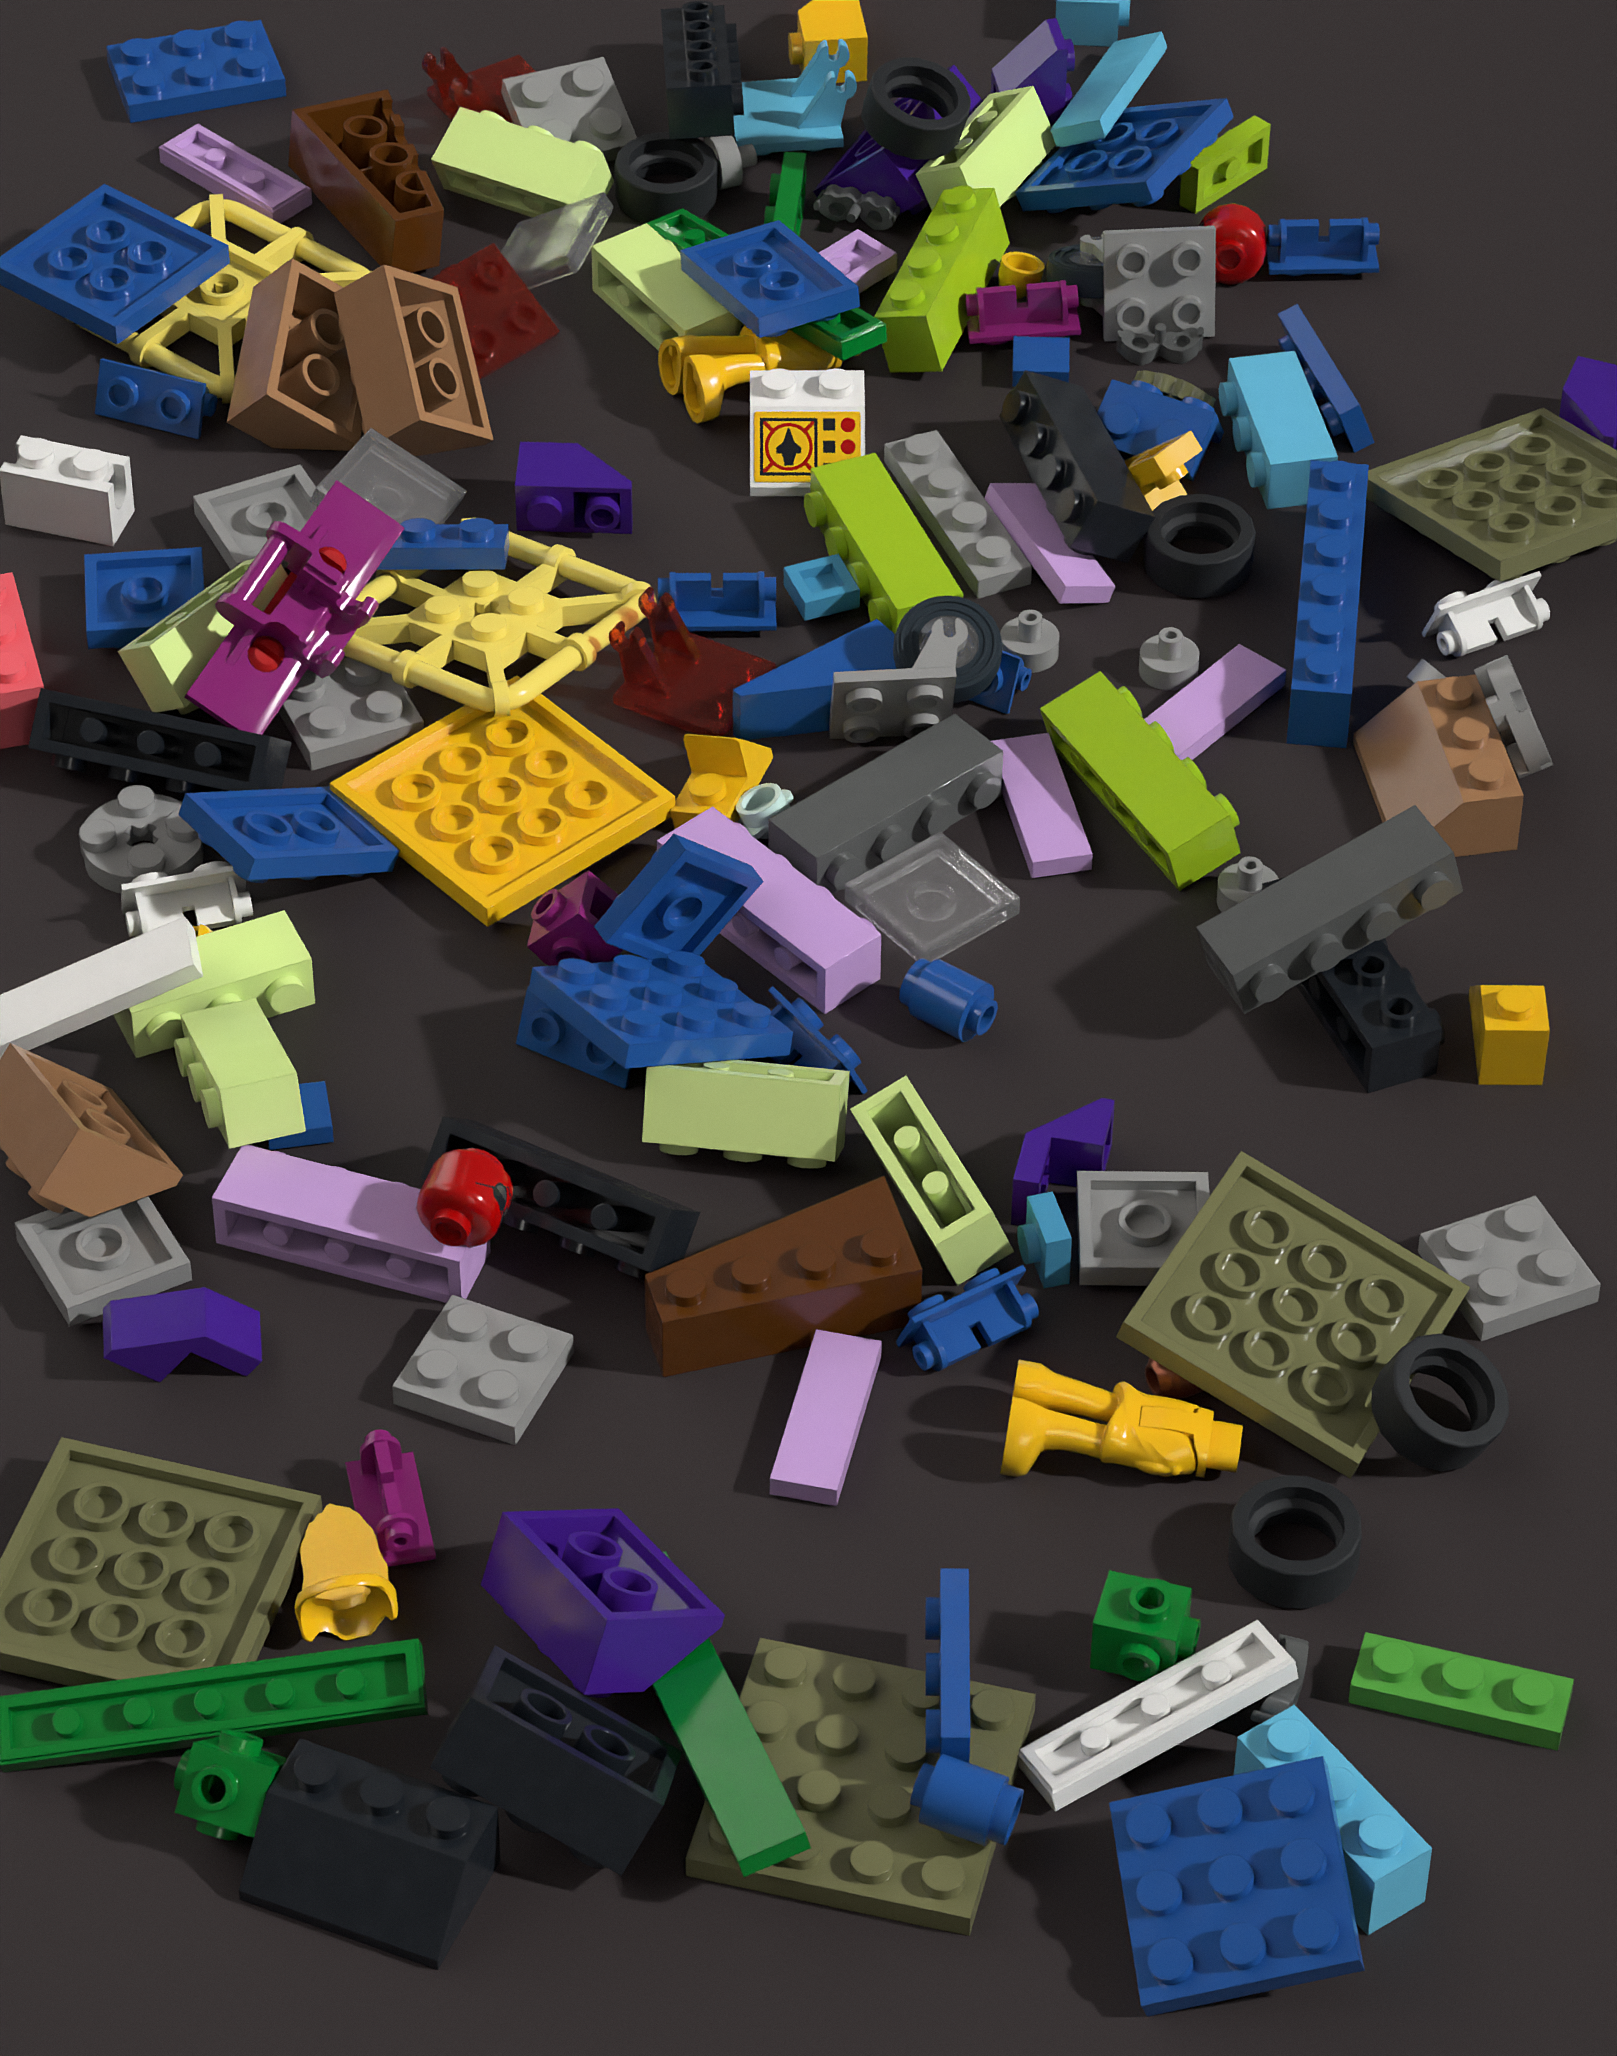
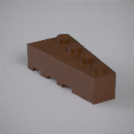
[288,89,444,274]
[645,1176,922,1377]

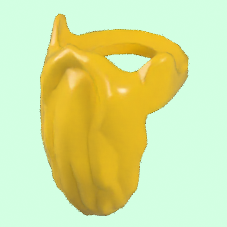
[295,1503,398,1642]

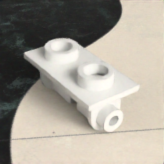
[1422,571,1550,658]
[121,861,253,937]

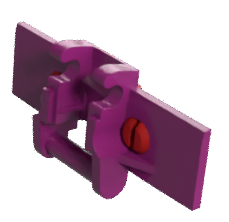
[184,480,405,735]

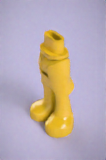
[658,326,861,424]
[1000,1360,1243,1477]

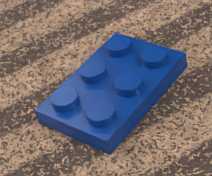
[106,20,286,123]
[680,220,860,338]
[178,786,400,883]

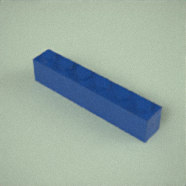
[1286,460,1369,748]

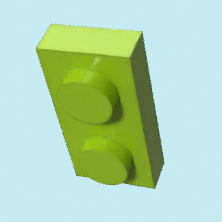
[1179,115,1271,214]

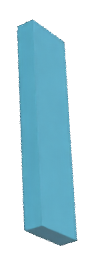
[1051,31,1167,148]

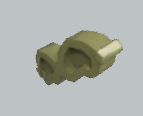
[1134,370,1216,407]

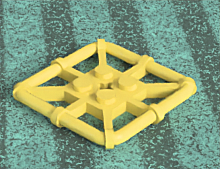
[65,194,371,404]
[343,517,657,717]

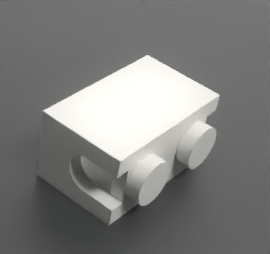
[0,435,135,546]

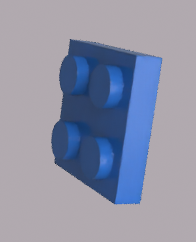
[84,547,205,649]
[594,833,764,959]

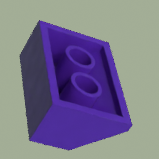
[813,65,983,215]
[481,1508,725,1698]

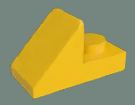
[1124,430,1203,511]
[670,734,773,829]

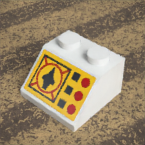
[750,368,865,496]

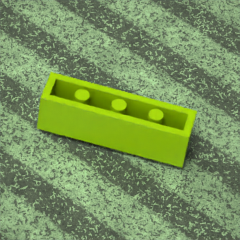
[874,186,1010,373]
[804,453,963,634]
[1040,671,1241,891]

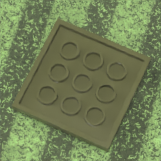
[1366,408,1617,582]
[1116,1151,1470,1479]
[0,1437,322,1686]
[686,1638,1036,1936]

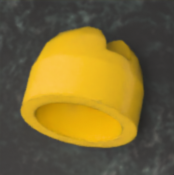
[998,252,1045,299]

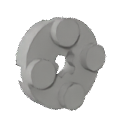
[1474,655,1553,779]
[79,785,204,894]

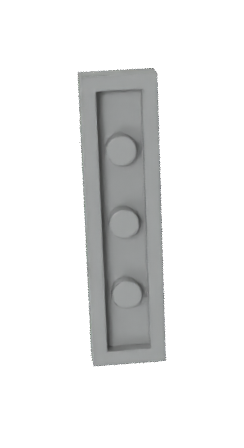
[884,430,1032,599]

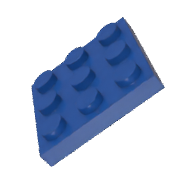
[1015,98,1234,214]
[0,184,230,345]
[529,951,793,1069]
[1109,1756,1365,2017]

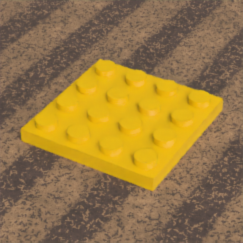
[330,675,676,927]

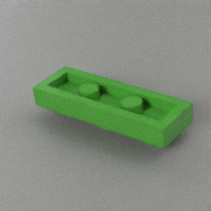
[1348,1632,1574,1751]

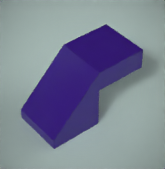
[1011,1098,1115,1226]
[103,1287,262,1383]

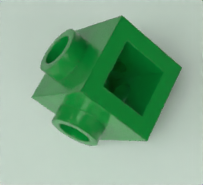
[1090,1570,1201,1681]
[174,1729,288,1840]

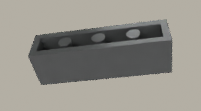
[769,713,1003,894]
[1196,805,1463,1014]

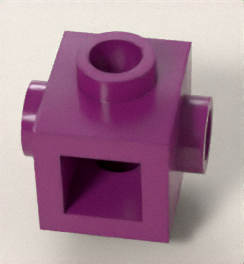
[527,871,623,966]

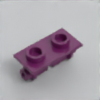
[965,280,1081,345]
[345,1429,436,1567]

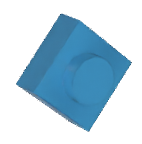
[783,554,860,621]
[1017,1191,1072,1288]

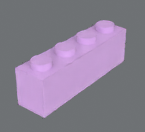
[657,806,881,1014]
[212,1145,491,1303]

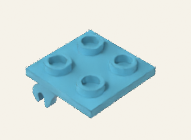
[733,39,857,155]

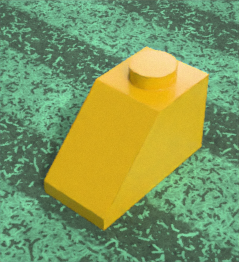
[788,0,868,83]
[1469,985,1550,1085]

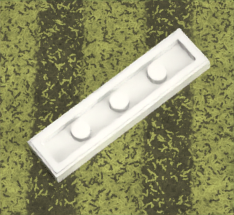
[0,916,203,1059]
[1018,1620,1298,1811]

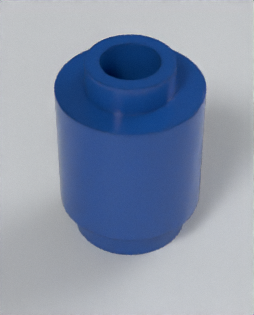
[899,958,998,1042]
[910,1754,1024,1846]

